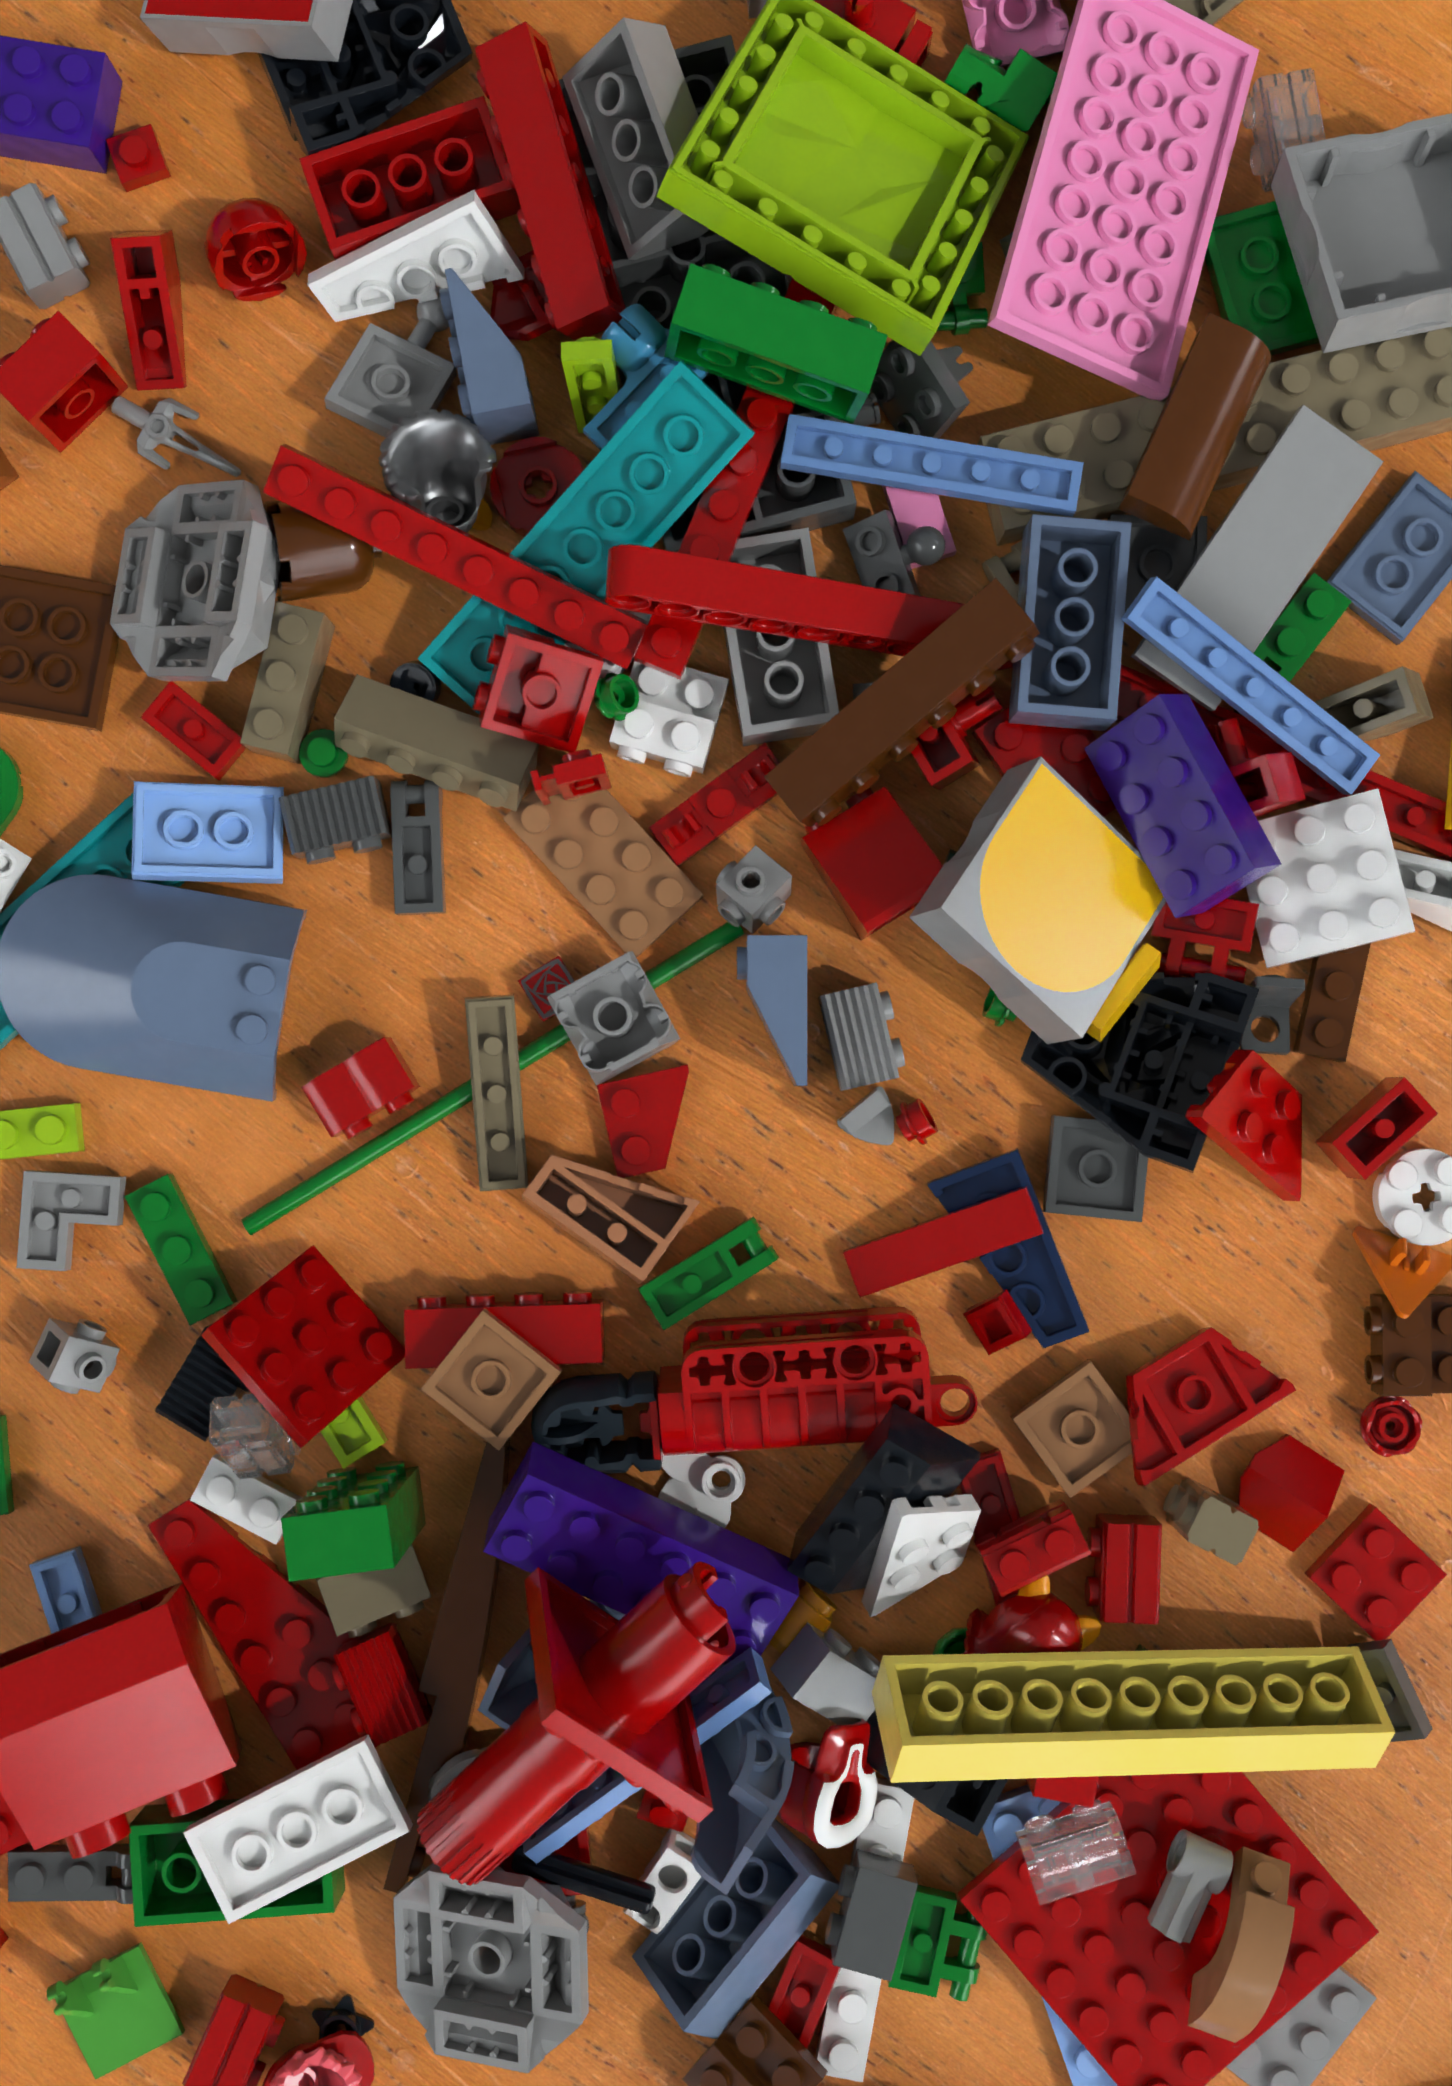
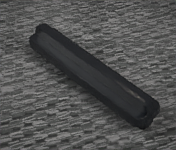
[512,1844,656,1914]

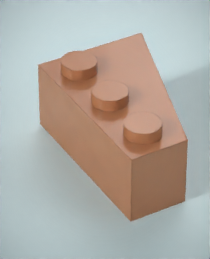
[522,1155,700,1284]

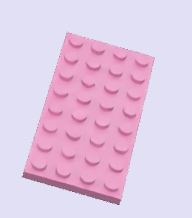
[987,0,1259,401]

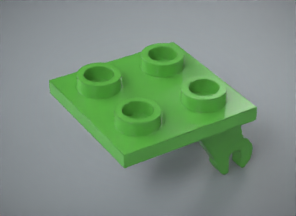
[47,1942,185,2080]

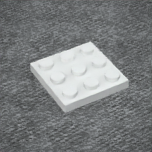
[1246,788,1415,969]

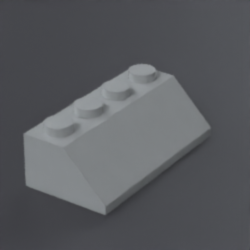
[562,17,709,260]

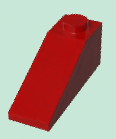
[110,230,187,391]

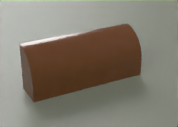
[1118,312,1271,541]

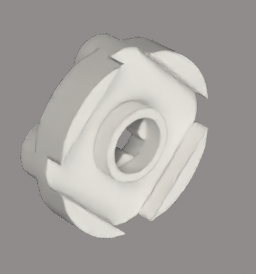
[1372,1148,1452,1246]

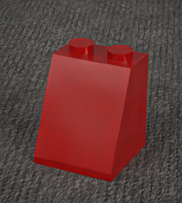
[800,786,943,941]

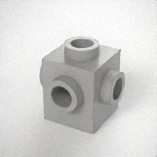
[716,845,792,934]
[29,1318,120,1394]

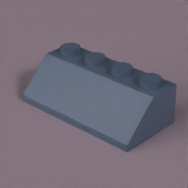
[632,1819,839,2039]

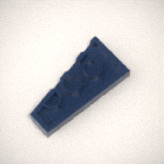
[927,1148,1090,1348]

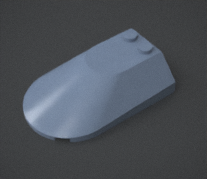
[0,874,307,1102]

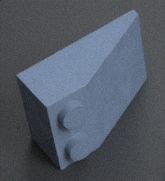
[737,935,807,1086]

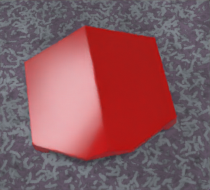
[490,250,553,341]
[1238,1434,1345,1552]

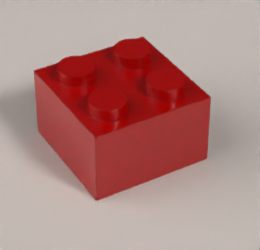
[0,310,128,453]

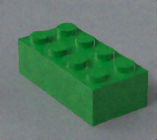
[664,263,888,424]
[281,1461,426,1582]
[129,1798,345,1927]

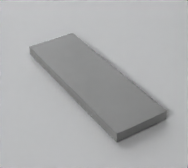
[1131,405,1384,712]

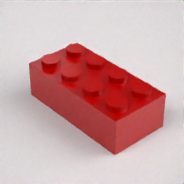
[299,96,520,260]

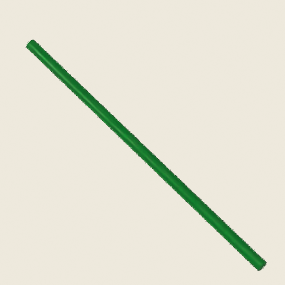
[242,922,745,1235]

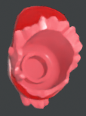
[262,2030,375,2086]

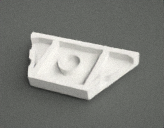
[862,1494,981,1617]

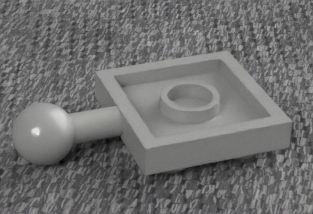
[324,293,457,438]

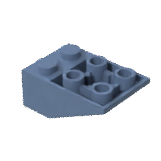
[439,268,540,445]

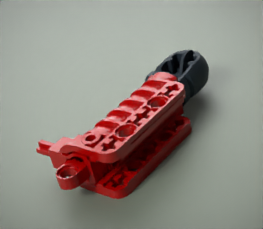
[531,1306,978,1474]

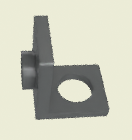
[1240,975,1305,1055]

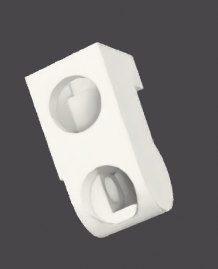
[623,1829,701,1934]

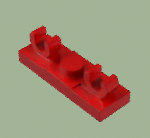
[649,743,780,867]

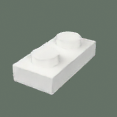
[190,1454,302,1545]

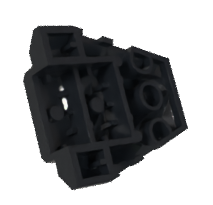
[258,0,473,156]
[1021,972,1259,1173]

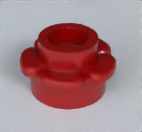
[895,1098,938,1145]

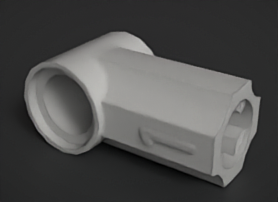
[1147,1829,1233,1943]

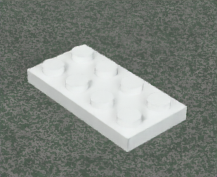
[183,1734,413,1924]

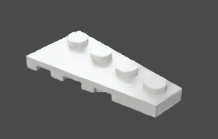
[307,190,525,322]

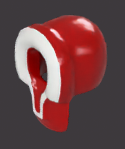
[778,1719,878,1849]

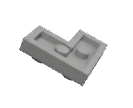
[16,1170,126,1271]

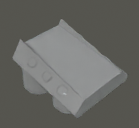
[547,951,680,1085]

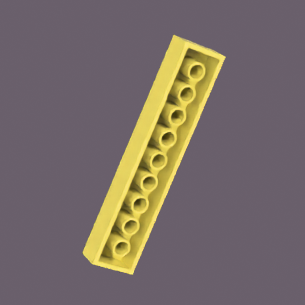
[872,1646,1395,1783]

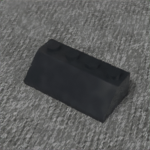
[787,1403,981,1594]

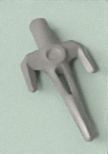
[111,396,241,477]

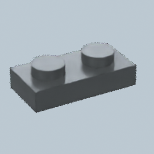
[1347,1639,1433,1742]

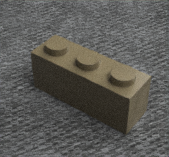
[240,601,335,764]

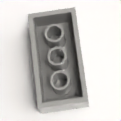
[723,527,839,746]

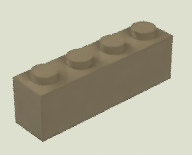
[334,674,539,811]

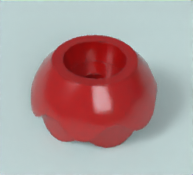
[1360,1396,1422,1457]

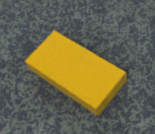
[1086,943,1161,1042]

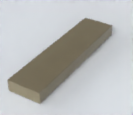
[465,994,528,1191]

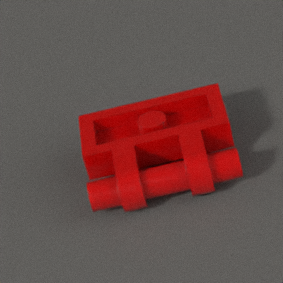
[1151,898,1259,984]

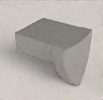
[837,1086,895,1145]

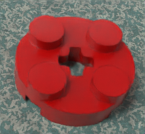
[490,437,584,535]

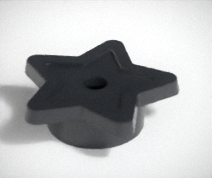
[312,1994,374,2039]

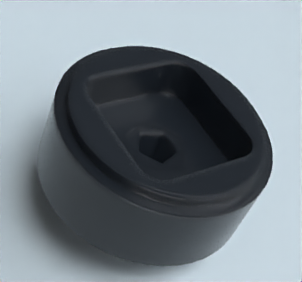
[390,660,441,702]

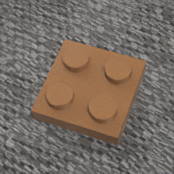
[421,1308,563,1451]
[1010,1359,1132,1498]

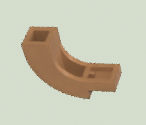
[1187,1847,1295,2043]

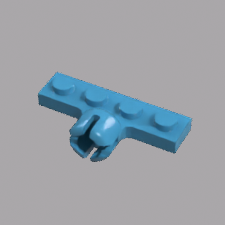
[583,304,709,450]

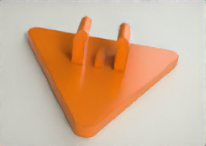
[1352,1226,1452,1319]

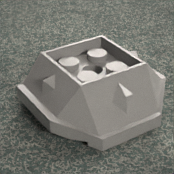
[110,480,281,681]
[393,1863,589,2073]

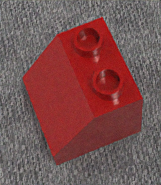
[0,1582,242,1859]

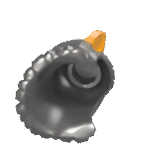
[378,409,496,532]

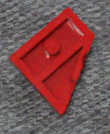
[597,1064,689,1178]

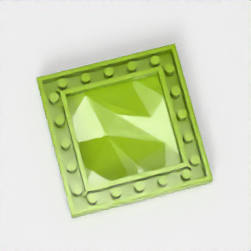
[656,0,1029,356]

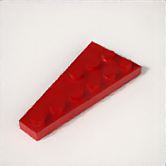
[148,1498,426,1770]

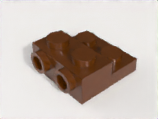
[1364,1294,1452,1396]
[683,1995,828,2086]

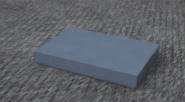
[1326,471,1452,645]

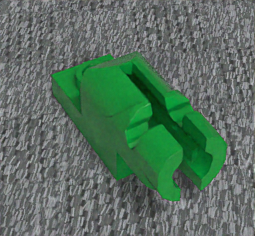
[944,43,1057,134]

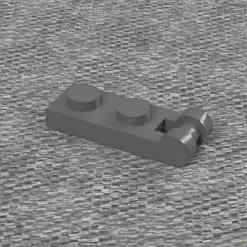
[390,780,446,915]
[8,1844,133,1904]

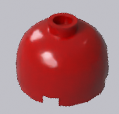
[204,198,307,301]

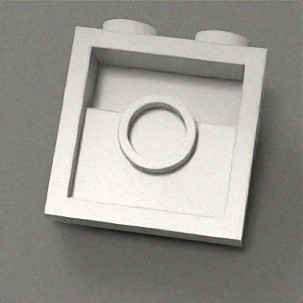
[609,660,729,777]

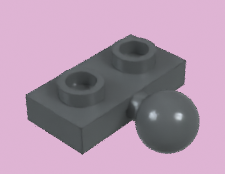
[843,509,945,596]

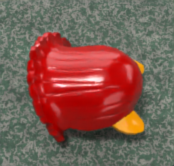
[963,1575,1102,1654]

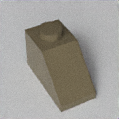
[1315,666,1434,741]

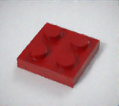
[1304,1503,1447,1641]

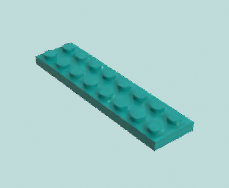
[417,360,755,715]

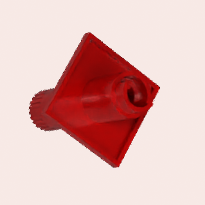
[417,1562,736,1886]

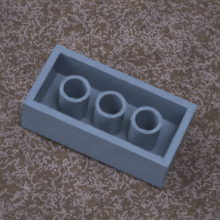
[1008,514,1132,731]

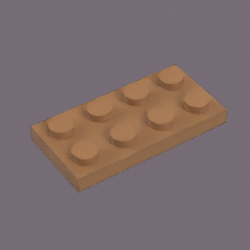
[503,772,704,958]

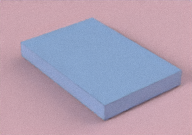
[131,781,284,884]

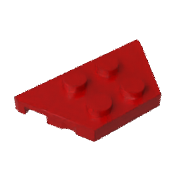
[1185,1050,1302,1201]
[1126,1327,1296,1486]

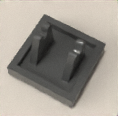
[870,340,973,438]

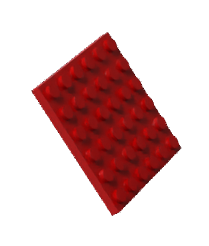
[958,1772,1379,2086]

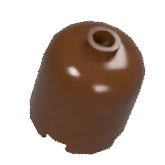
[264,501,382,602]

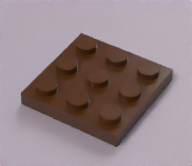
[0,565,119,732]

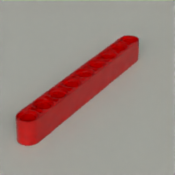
[605,544,1013,670]

